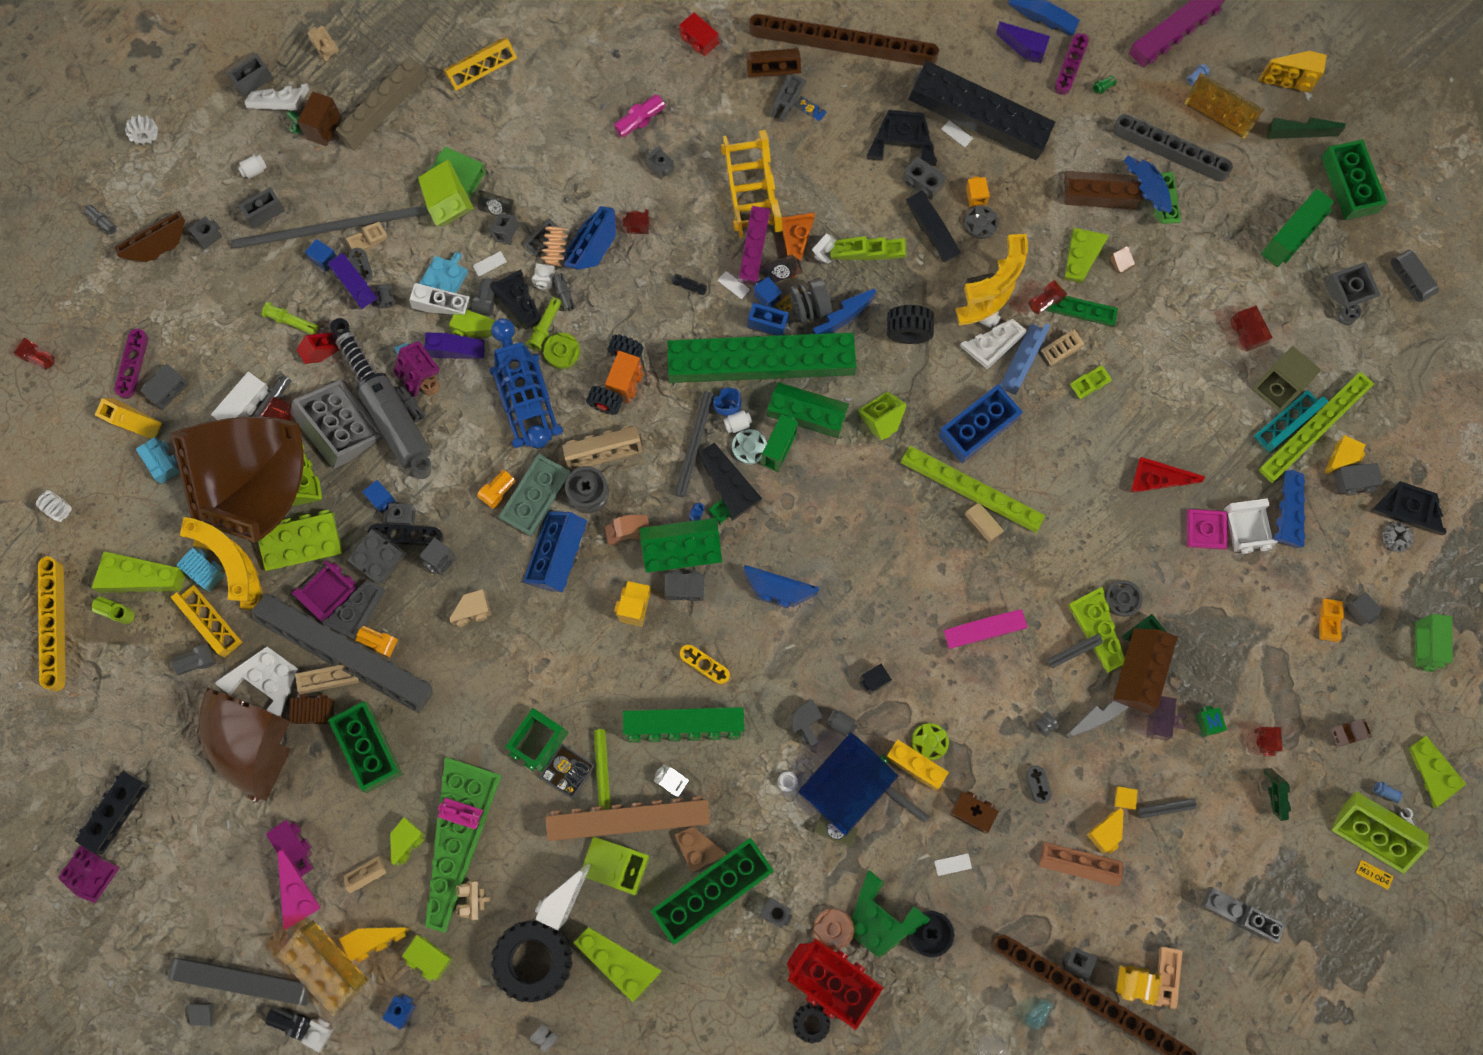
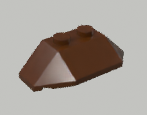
[114,210,185,262]

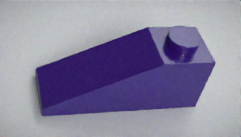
[996,21,1050,63]
[328,253,377,310]
[424,332,485,359]

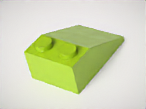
[418,160,474,226]

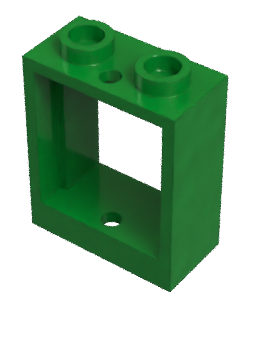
[761,414,798,473]
[505,707,569,772]

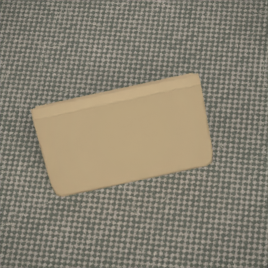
[965,503,1004,543]

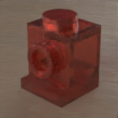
[623,209,650,234]
[1254,727,1283,757]

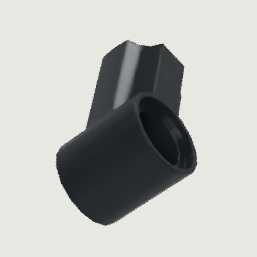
[265,1006,311,1040]

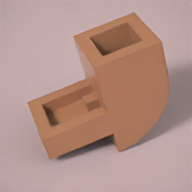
[604,514,650,545]

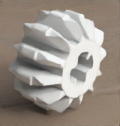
[125,115,158,145]
[36,490,72,522]

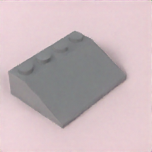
[290,380,383,469]

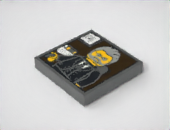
[540,744,595,799]

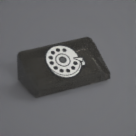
[478,190,516,216]
[760,255,802,283]

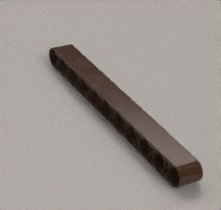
[749,14,939,66]
[991,935,1197,1055]

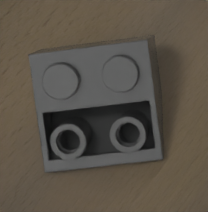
[223,52,273,97]

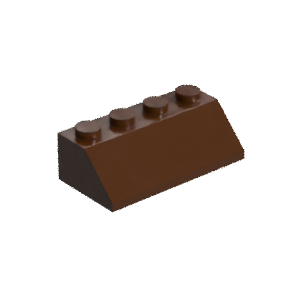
[1064,171,1142,210]
[1113,629,1178,715]

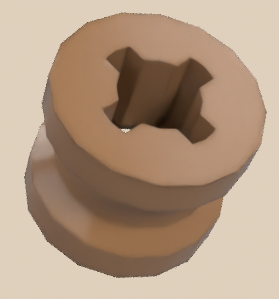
[420,375,440,396]

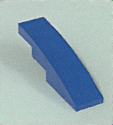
[1007,0,1080,36]
[812,288,876,334]

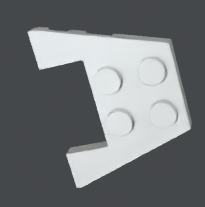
[215,647,300,717]

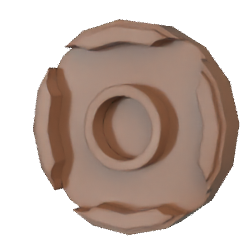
[814,908,854,951]

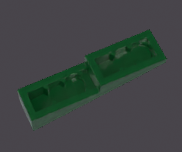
[1266,117,1346,139]

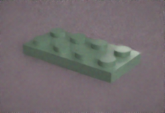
[498,454,571,537]

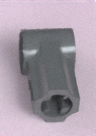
[471,278,496,316]
[172,644,216,675]

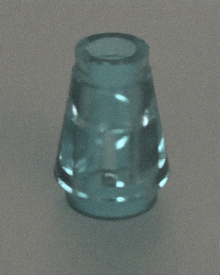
[1024,998,1053,1031]

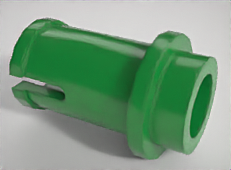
[1093,75,1117,94]

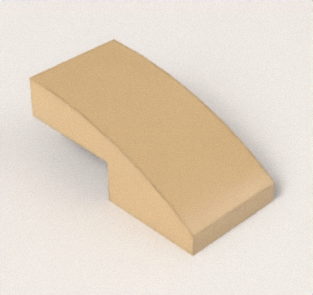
[346,222,387,255]

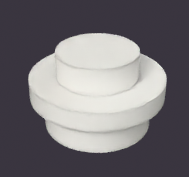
[778,772,798,792]

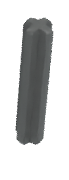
[1047,634,1103,668]
[1136,798,1196,819]

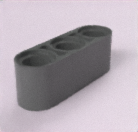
[1391,250,1439,302]

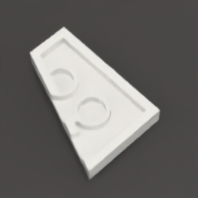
[960,319,1026,369]

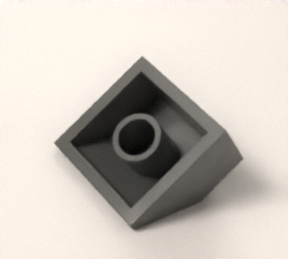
[1324,262,1381,308]

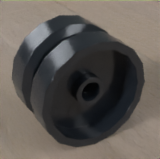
[906,910,955,958]

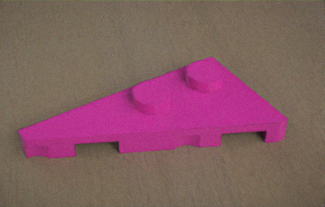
[278,848,321,930]

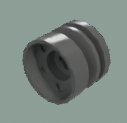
[789,277,832,324]

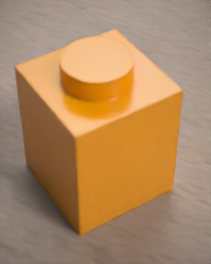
[965,176,990,207]

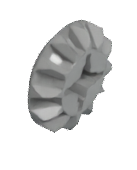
[1382,522,1414,552]

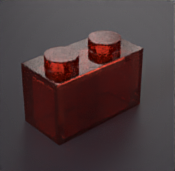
[1231,305,1273,352]

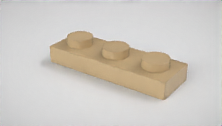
[295,664,359,695]

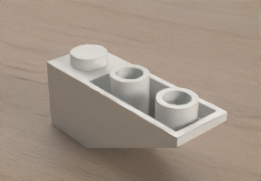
[410,283,470,315]

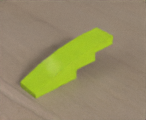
[830,236,907,260]

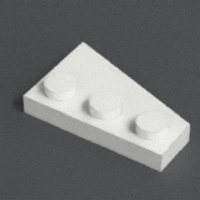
[245,84,309,111]

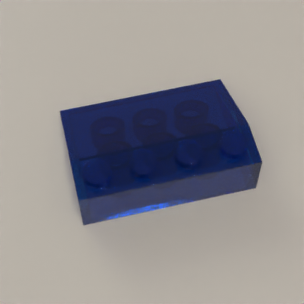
[797,732,899,836]

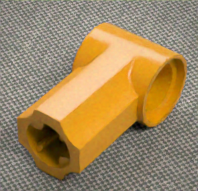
[477,470,515,509]
[355,626,398,658]

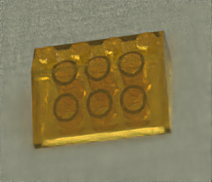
[1183,73,1264,139]

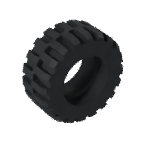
[491,920,573,1003]

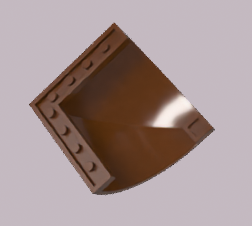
[171,417,304,542]

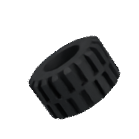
[887,305,934,344]

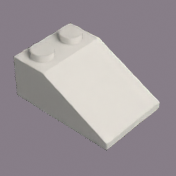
[535,864,591,930]

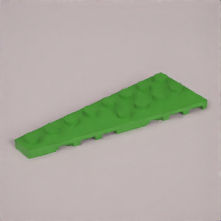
[425,757,502,933]

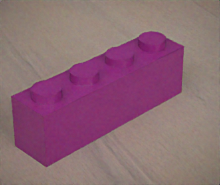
[738,206,770,285]

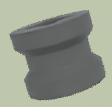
[1337,304,1362,325]
[1034,712,1059,737]

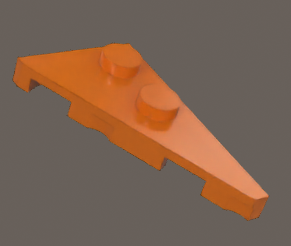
[782,212,815,279]

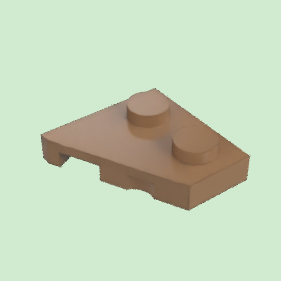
[675,827,726,873]

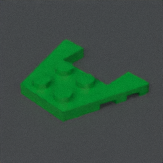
[851,870,930,958]

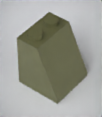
[1252,345,1321,413]

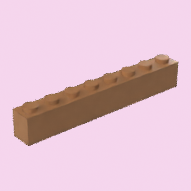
[545,796,710,841]

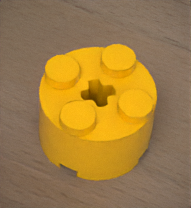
[1116,965,1162,1005]

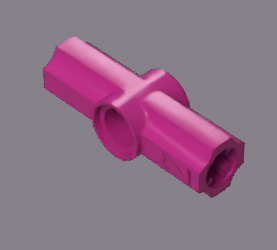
[613,94,665,138]

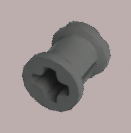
[376,284,396,308]

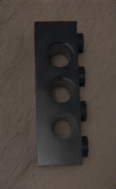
[75,770,150,855]

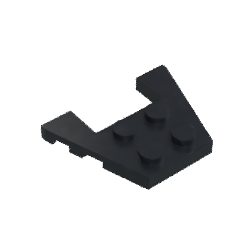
[867,110,937,166]

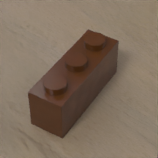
[746,48,801,77]

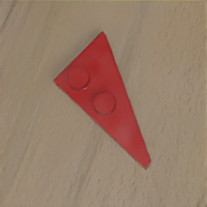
[1130,457,1205,493]

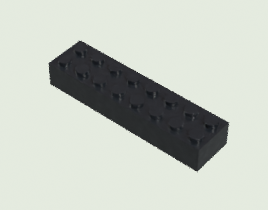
[908,60,1056,161]

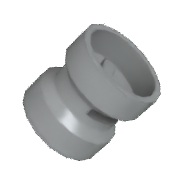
[530,1023,559,1053]

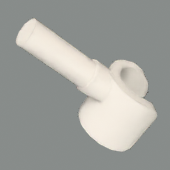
[1398,808,1415,826]

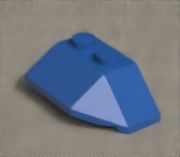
[564,206,616,270]
[744,565,819,608]

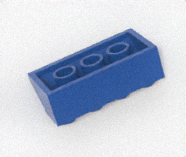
[523,511,587,592]

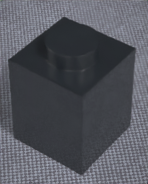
[859,663,892,695]

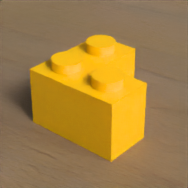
[615,581,651,627]

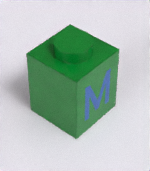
[1195,705,1227,737]

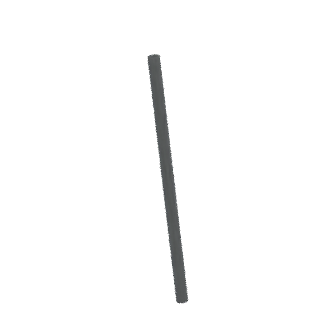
[232,205,430,249]

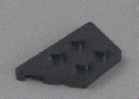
[1371,481,1447,536]

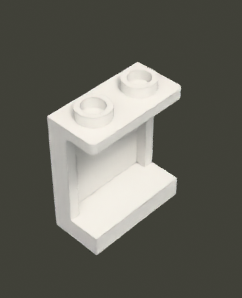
[1224,498,1278,554]

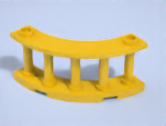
[720,130,783,238]
[955,234,1028,325]
[180,517,262,610]

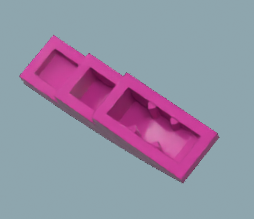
[944,609,1028,649]

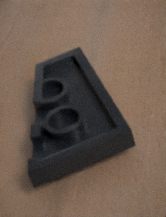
[491,269,541,330]

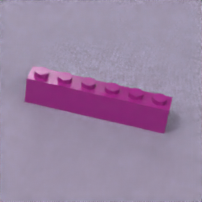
[1129,0,1225,68]

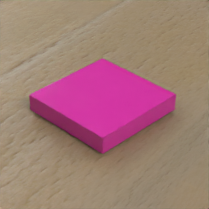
[1187,509,1227,550]

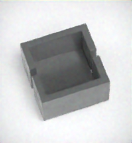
[348,529,408,584]

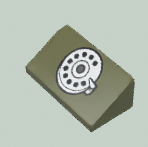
[814,814,858,848]

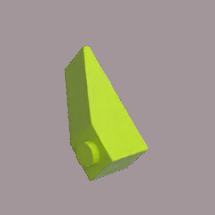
[449,309,496,338]

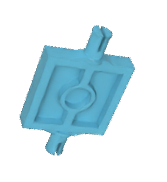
[419,251,469,293]

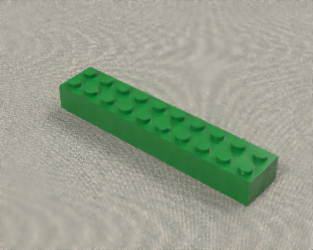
[667,332,856,383]

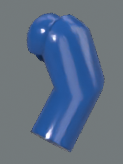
[689,503,704,521]

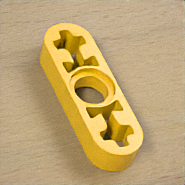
[680,645,730,685]

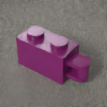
[265,820,314,876]

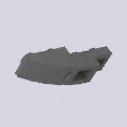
[1201,887,1286,944]

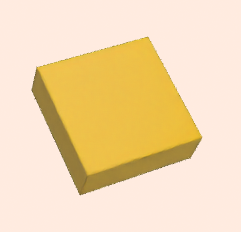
[1114,786,1138,810]

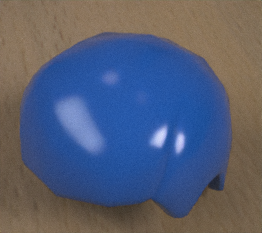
[713,387,742,416]

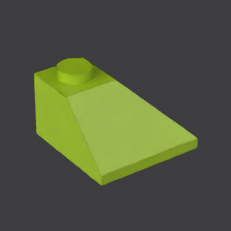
[857,391,907,440]

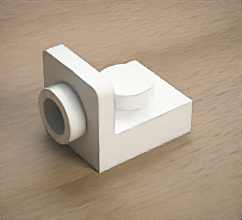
[812,233,836,264]
[532,263,555,290]
[653,765,689,797]
[301,1017,334,1052]

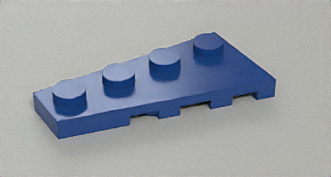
[1274,470,1305,548]

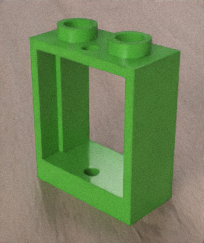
[1415,614,1453,672]

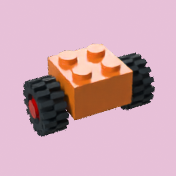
[586,334,644,415]

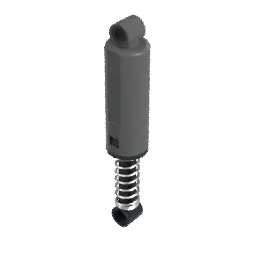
[330,318,431,479]

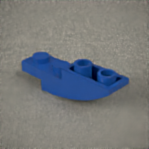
[1124,155,1172,213]

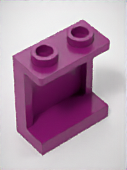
[292,560,357,621]

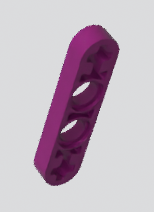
[1055,33,1089,95]
[114,328,148,399]

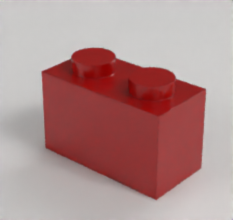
[679,12,719,57]

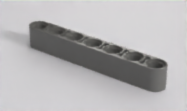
[1113,114,1233,182]
[168,958,312,1006]

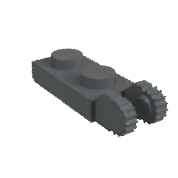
[770,74,806,122]

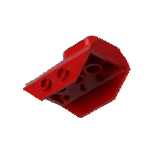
[786,938,884,1030]

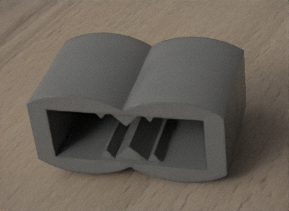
[665,570,704,601]

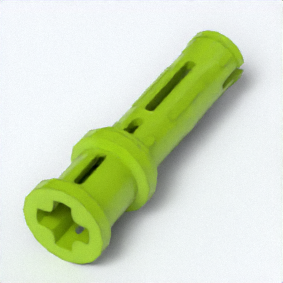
[526,297,562,351]
[261,301,319,335]

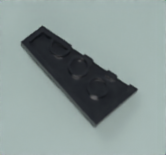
[699,442,762,521]

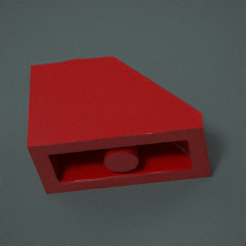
[296,332,342,364]

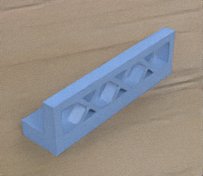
[1000,323,1051,395]

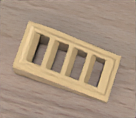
[1040,330,1084,366]

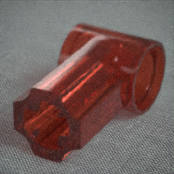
[1028,280,1067,315]
[13,338,55,370]

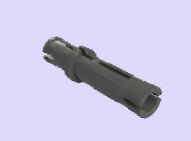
[252,374,292,417]

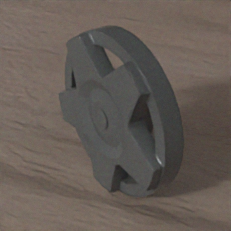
[964,205,998,239]
[1105,580,1143,617]

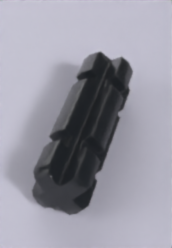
[672,274,707,295]

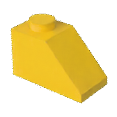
[1324,435,1366,474]
[1086,808,1124,854]

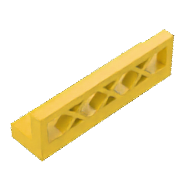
[443,37,517,91]
[171,585,243,658]

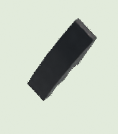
[905,191,961,263]

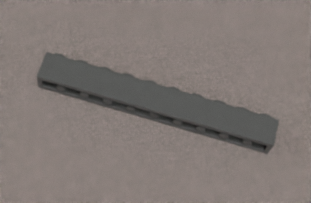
[251,594,433,713]

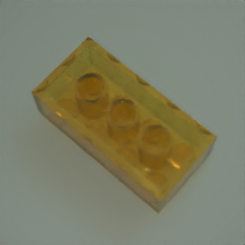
[277,920,369,1017]

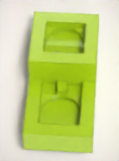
[1070,365,1112,400]

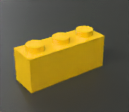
[886,739,949,791]

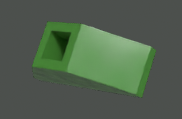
[1153,172,1181,224]

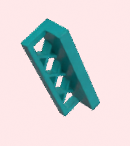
[1253,390,1329,453]

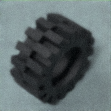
[793,1004,831,1043]

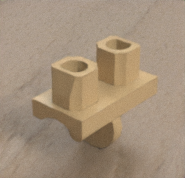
[307,25,339,62]
[456,880,490,920]

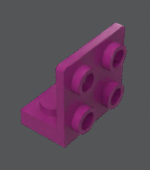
[393,341,440,397]
[58,846,120,903]

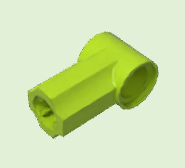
[91,596,135,625]

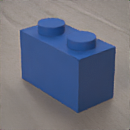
[748,303,789,336]

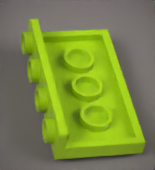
[258,510,343,571]

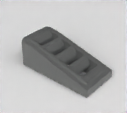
[524,218,558,257]

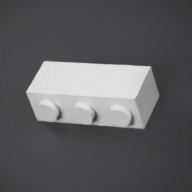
[211,372,270,420]

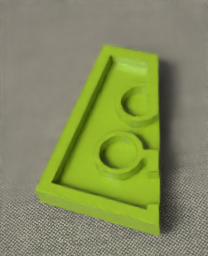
[1064,228,1109,283]
[1409,735,1466,808]

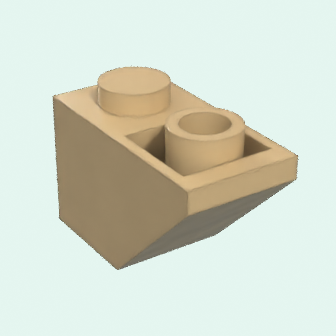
[449,589,491,627]

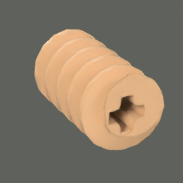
[541,226,569,266]

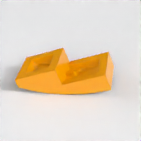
[1319,598,1344,642]

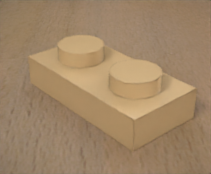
[343,855,386,894]

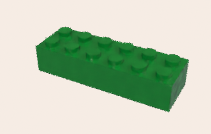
[623,707,744,743]
[650,837,775,946]

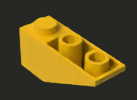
[95,398,162,439]
[340,927,410,963]

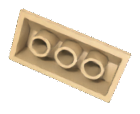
[562,426,643,471]

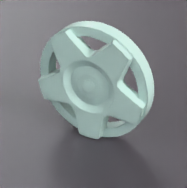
[732,429,767,464]

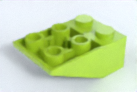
[582,836,650,896]

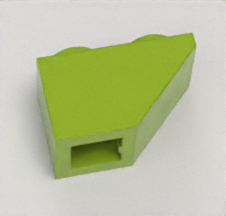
[390,817,426,866]

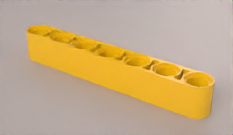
[38,556,66,692]

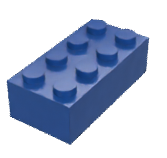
[938,384,1023,464]

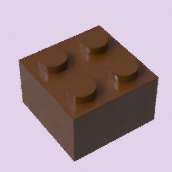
[297,91,341,147]

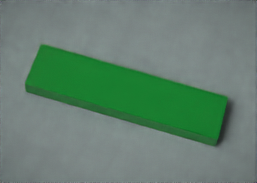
[1042,291,1118,327]

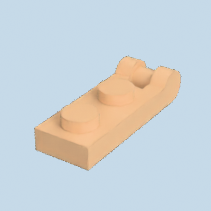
[1154,947,1183,1009]

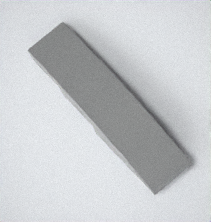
[1066,700,1129,738]

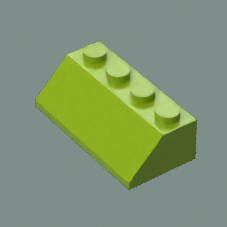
[1331,791,1429,874]

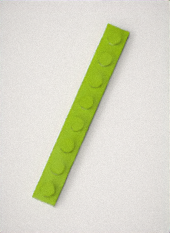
[1258,371,1374,483]
[901,446,1046,533]

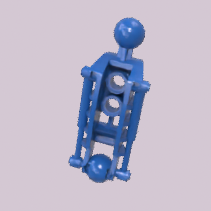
[489,318,563,449]

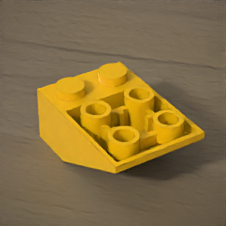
[1259,51,1327,92]

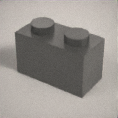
[239,187,285,229]
[140,364,189,410]
[1334,463,1383,496]

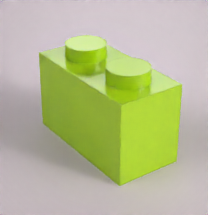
[402,935,454,981]

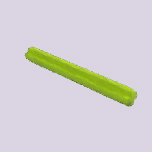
[594,729,611,810]

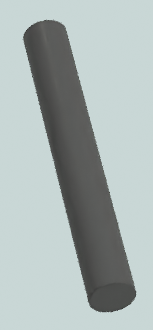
[877,779,930,823]

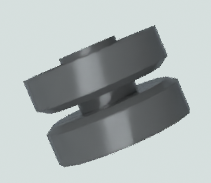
[565,466,609,514]

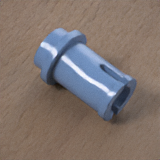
[1186,64,1210,86]
[1373,782,1403,803]

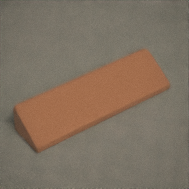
[1039,842,1123,886]

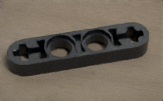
[367,524,444,546]

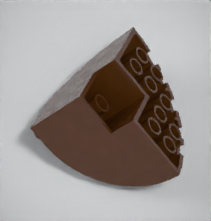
[199,687,291,802]

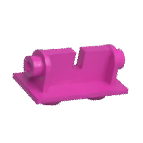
[438,798,483,830]

